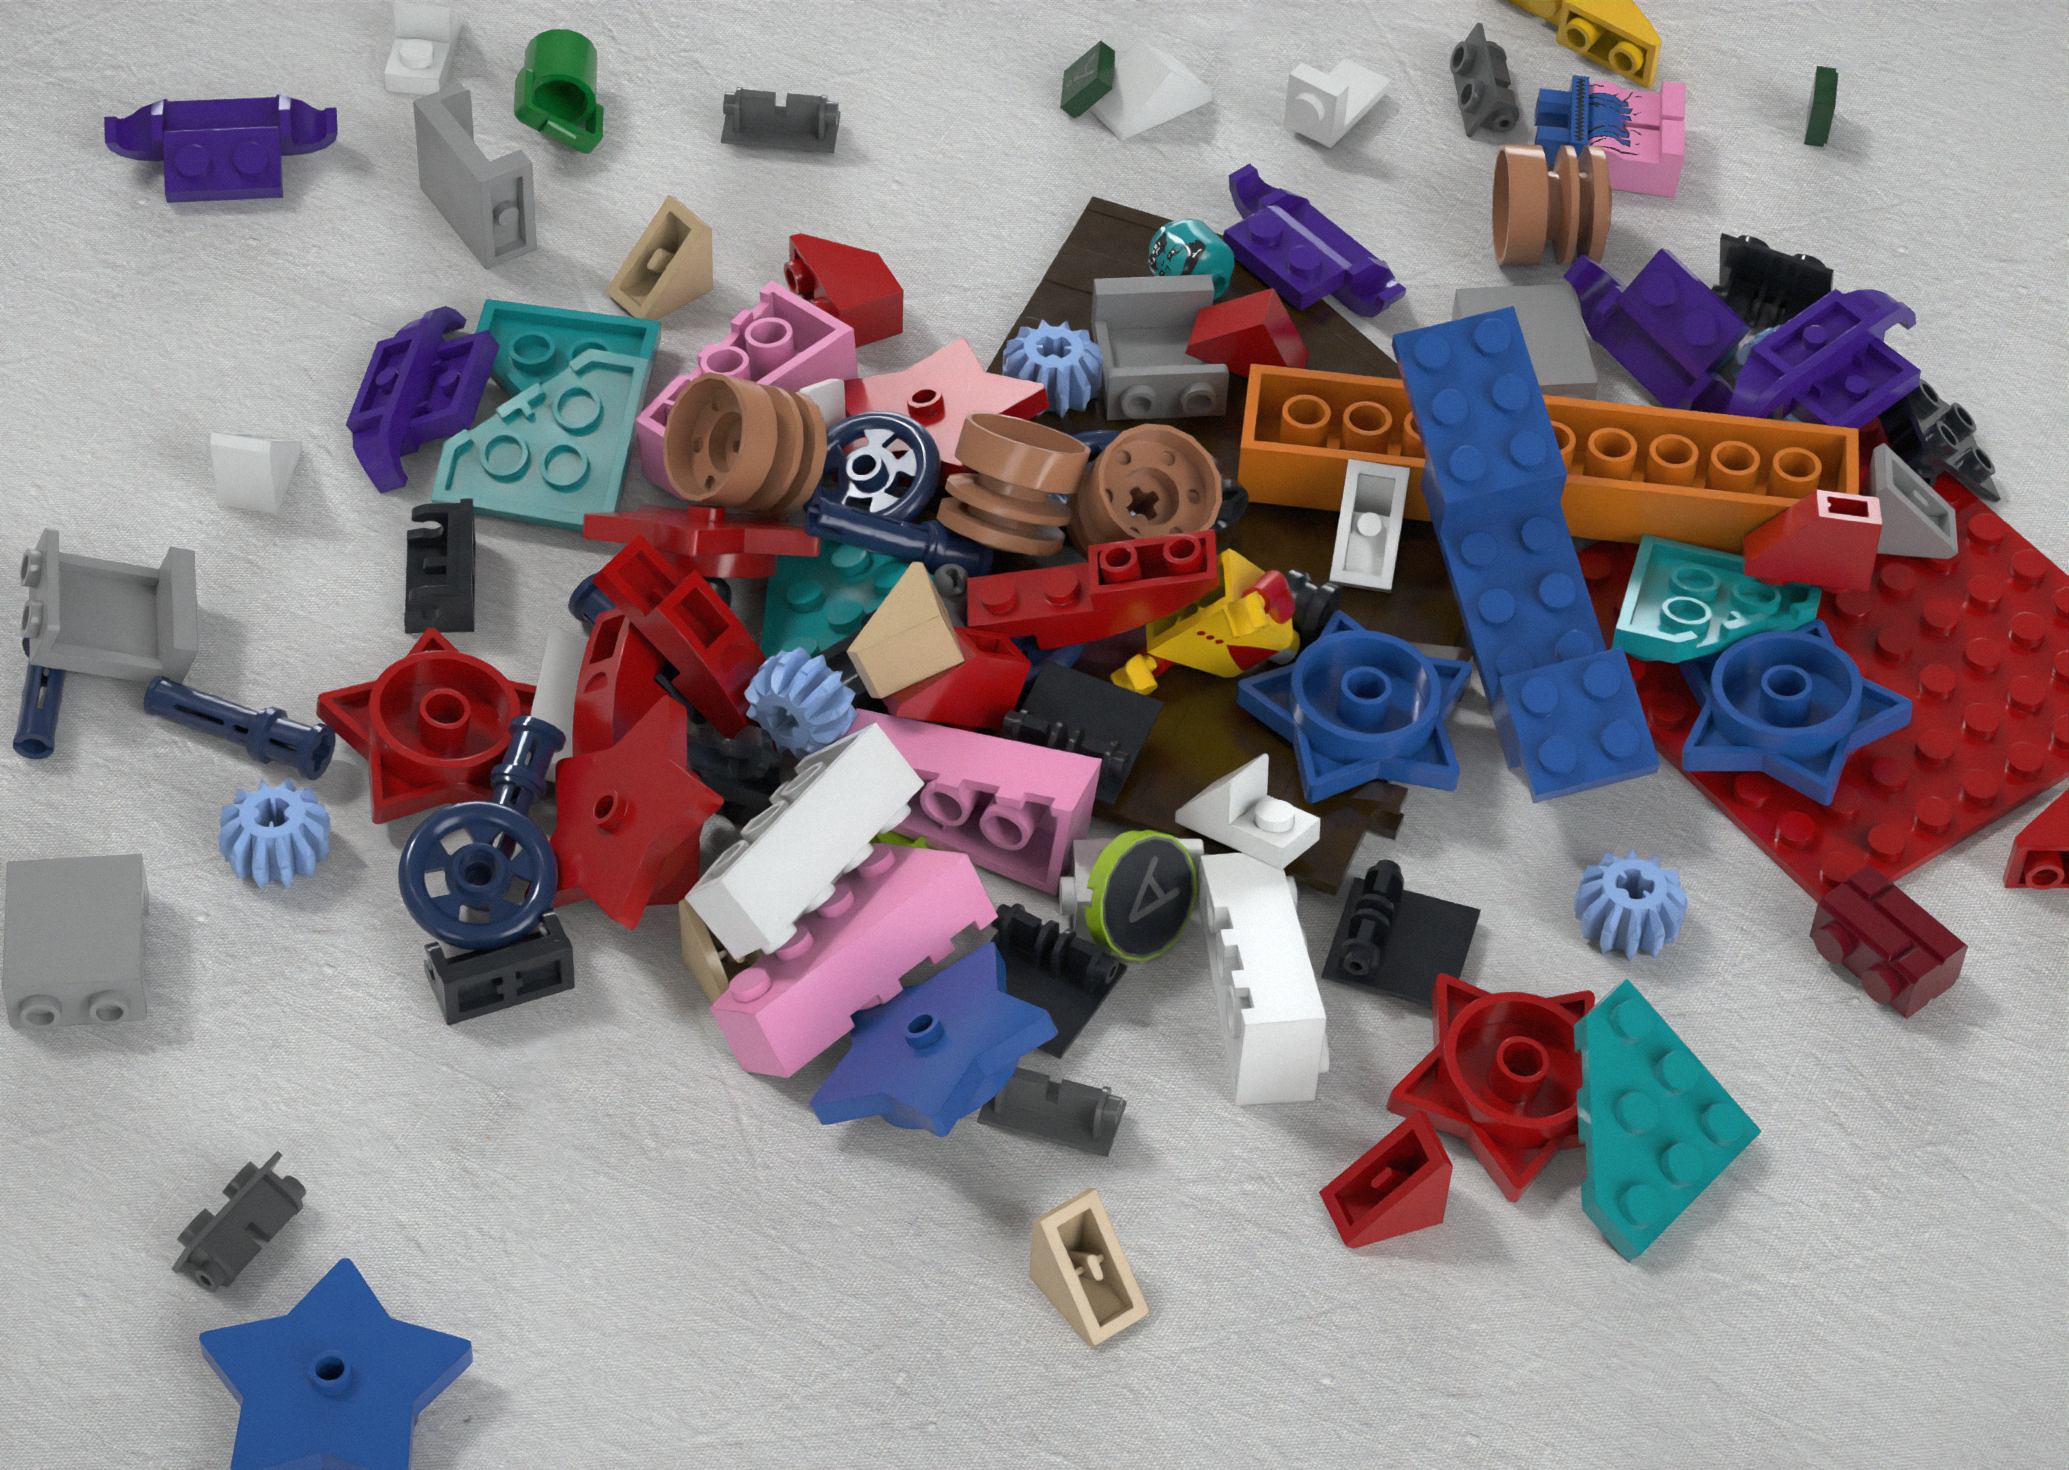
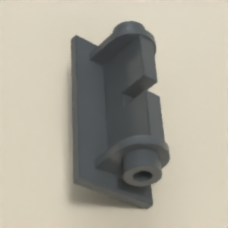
[1450,22,1519,137]
[721,87,841,154]
[977,1067,1127,1157]
[172,1151,306,1291]

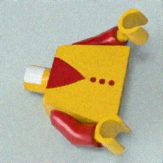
[1111,549,1300,696]

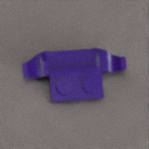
[104,94,338,203]
[1223,163,1406,318]
[1563,248,1752,415]
[1728,288,1921,429]
[346,306,500,493]

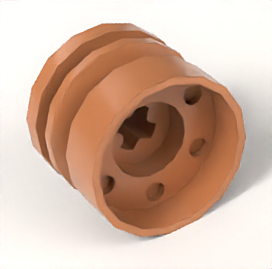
[1492,144,1612,266]
[663,372,827,518]
[937,412,1091,556]
[1065,424,1222,563]

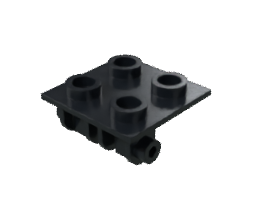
[1711,233,1834,329]
[1877,379,2001,502]
[1001,660,1164,807]
[1321,860,1481,1007]
[990,903,1128,1060]

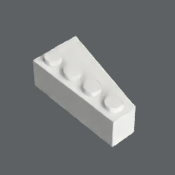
[685,723,925,959]
[1196,853,1329,1106]

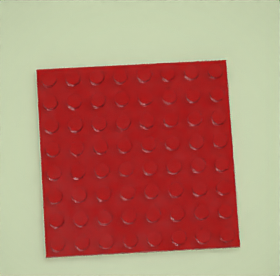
[1576,417,2069,903]

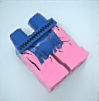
[1534,75,1685,198]

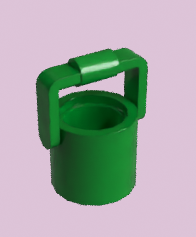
[514,29,604,154]

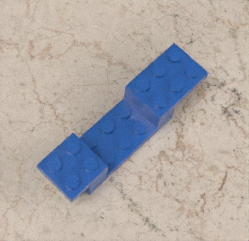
[1392,306,1660,804]

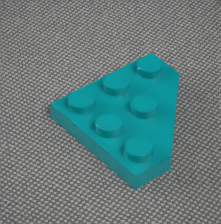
[475,299,661,398]
[430,349,652,532]
[761,526,934,659]
[1611,534,1822,664]
[1574,978,1762,1262]

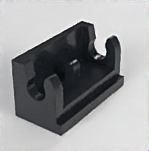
[404,498,476,633]
[424,908,575,1026]

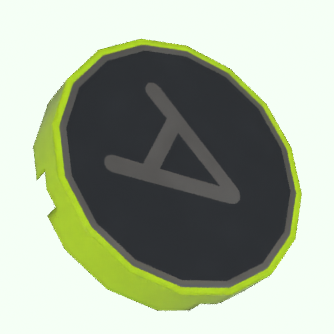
[1085,829,1197,962]

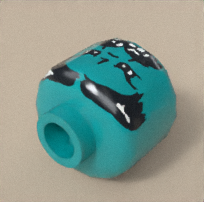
[1147,218,1235,300]

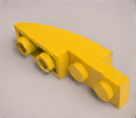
[1507,0,1662,89]

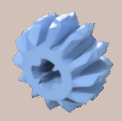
[1002,319,1103,419]
[744,647,858,761]
[218,778,331,889]
[1574,848,1688,961]

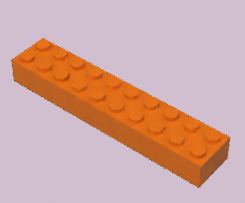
[1237,364,1859,555]

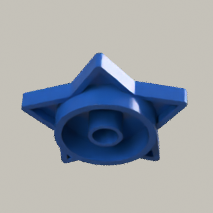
[1236,610,1473,803]
[1679,619,1913,806]
[809,942,1058,1138]
[199,1258,473,1470]

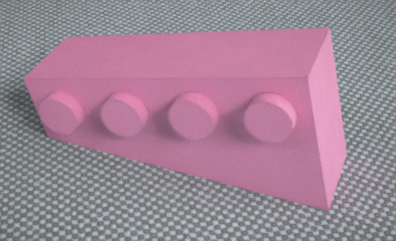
[635,280,858,502]
[836,708,1102,896]
[709,843,998,1078]

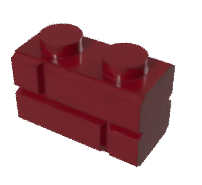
[1809,864,1968,1019]

